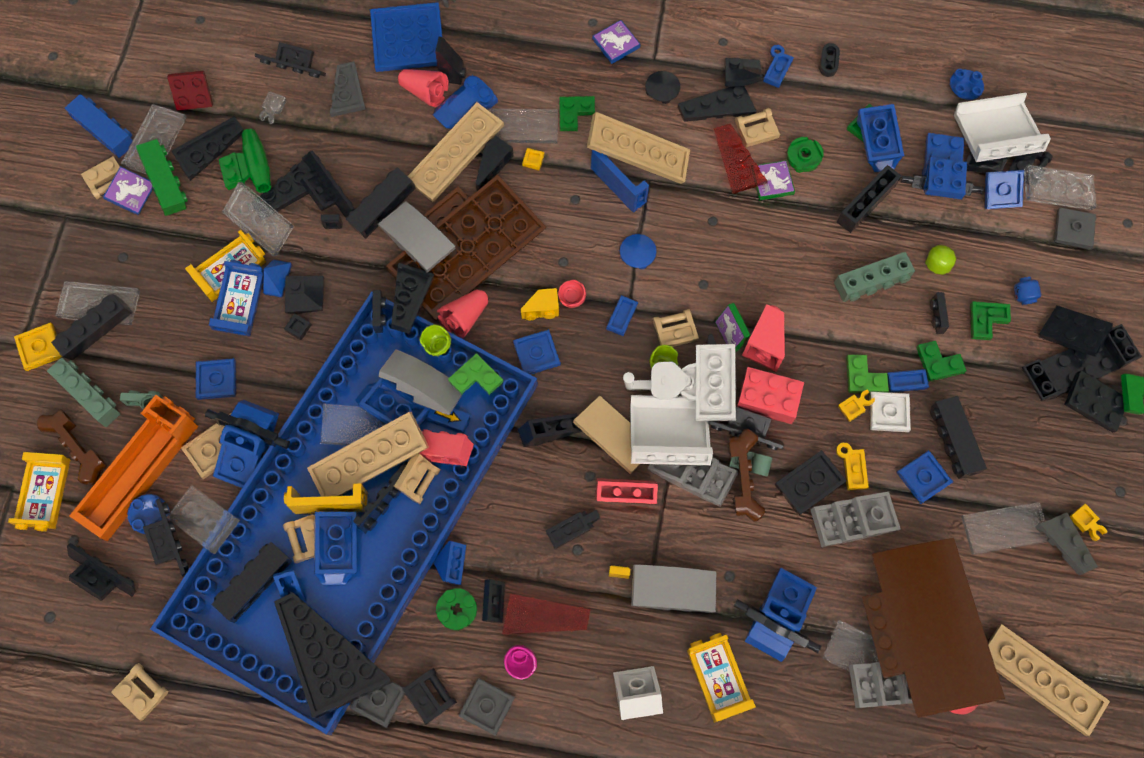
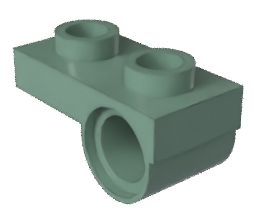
[120,390,163,409]
[729,452,772,477]

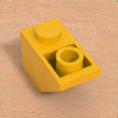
[521,288,559,321]

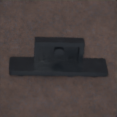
[255,42,326,78]
[300,150,355,218]
[708,406,784,450]
[143,498,189,577]
[67,543,135,601]

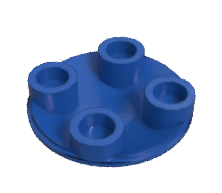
[950,69,984,100]
[620,234,657,269]
[128,494,170,534]

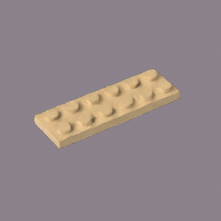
[408,102,504,202]
[587,112,690,184]
[307,412,429,497]
[988,624,1110,736]

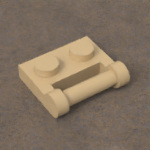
[735,108,780,147]
[81,156,120,199]
[653,309,699,347]
[394,453,440,504]
[283,514,314,563]
[111,663,169,721]

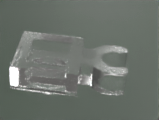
[259,91,287,124]

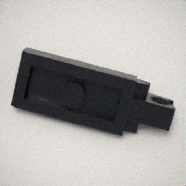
[546,510,600,549]

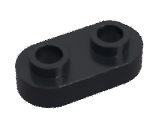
[820,43,840,77]

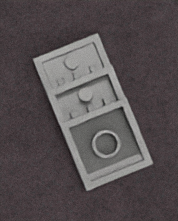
[378,201,455,272]
[379,349,463,415]
[647,458,738,507]
[810,492,901,547]
[631,565,716,613]
[849,662,913,708]

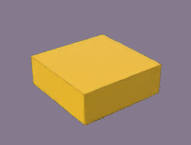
[522,148,544,170]
[609,565,630,579]

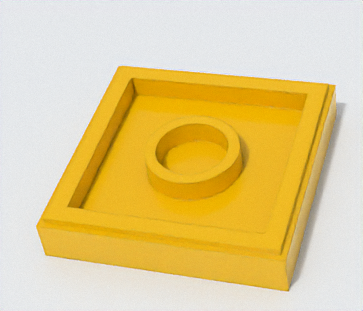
[14,322,63,371]

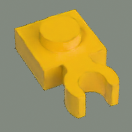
[838,390,875,422]
[1070,504,1107,541]

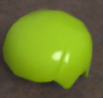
[926,245,956,275]
[420,324,451,357]
[649,344,678,369]

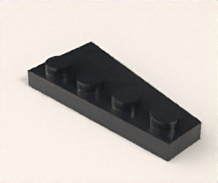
[677,86,757,122]
[171,116,244,181]
[252,154,313,220]
[391,263,434,334]
[353,461,408,534]

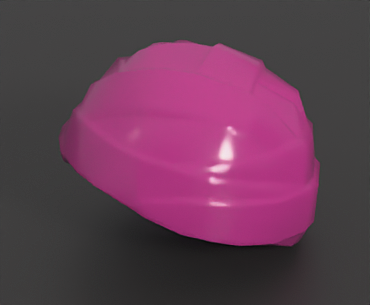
[504,645,537,680]

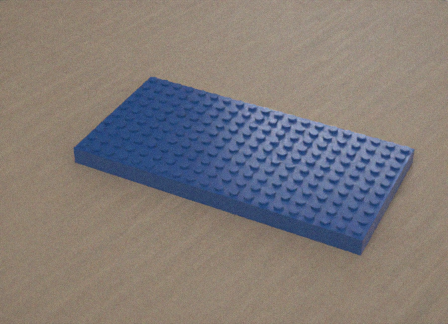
[150,291,538,735]

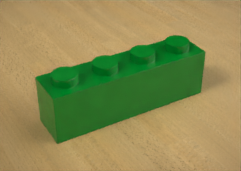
[136,139,188,216]

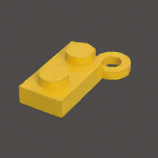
[836,443,869,490]

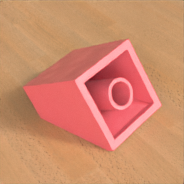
[742,304,785,372]

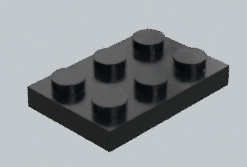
[1039,305,1113,357]
[1064,370,1124,433]
[775,450,846,516]

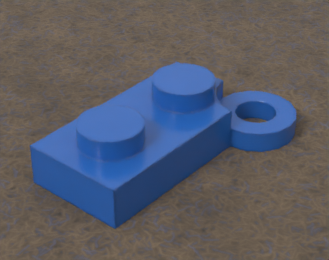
[763,45,794,88]

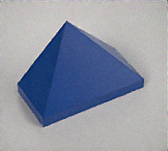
[263,260,292,298]
[433,541,466,585]
[273,568,306,603]

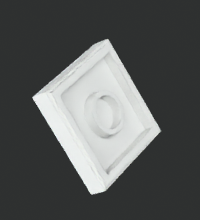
[869,392,911,432]

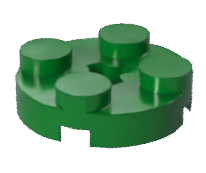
[787,137,824,173]
[436,588,477,631]

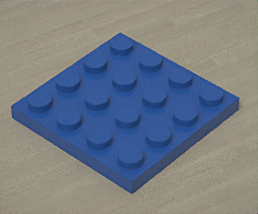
[370,2,443,72]

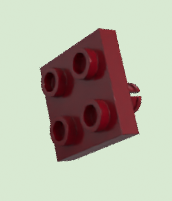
[167,71,213,110]

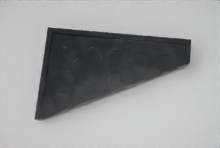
[274,593,393,719]

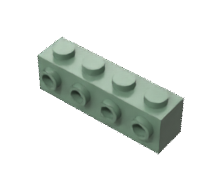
[834,252,915,302]
[47,357,120,427]

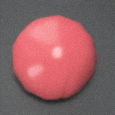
[558,280,586,308]

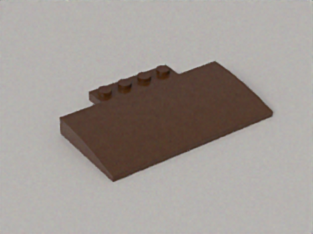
[386,175,546,321]
[862,538,1005,718]

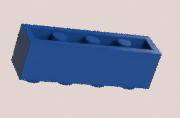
[65,94,135,158]

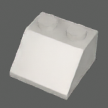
[613,666,663,720]

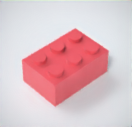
[736,367,804,424]

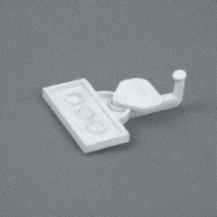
[623,344,736,421]

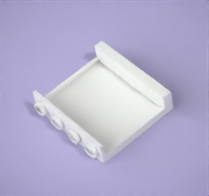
[954,93,1051,162]
[630,395,713,465]

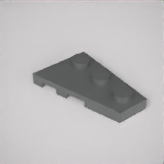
[330,61,366,117]
[1035,513,1098,575]

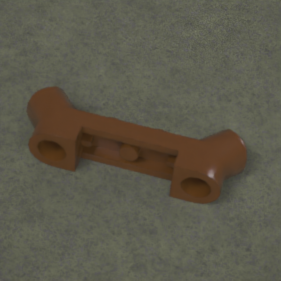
[37,409,107,485]
[729,429,765,522]

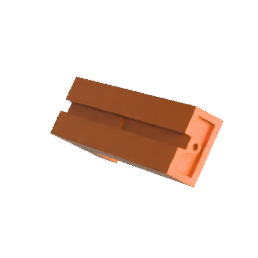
[69,395,198,542]

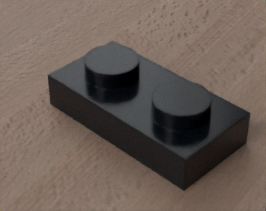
[372,290,387,333]
[930,292,949,334]
[482,579,505,623]

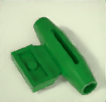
[219,129,271,193]

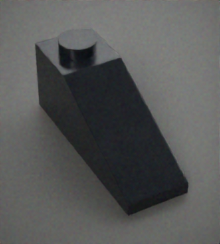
[435,36,467,85]
[475,136,514,191]
[518,413,582,447]

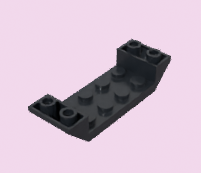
[1022,324,1142,401]

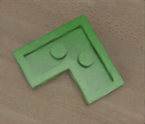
[448,353,503,395]
[846,355,889,393]

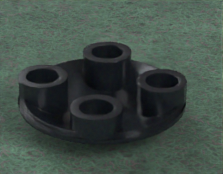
[645,71,680,104]

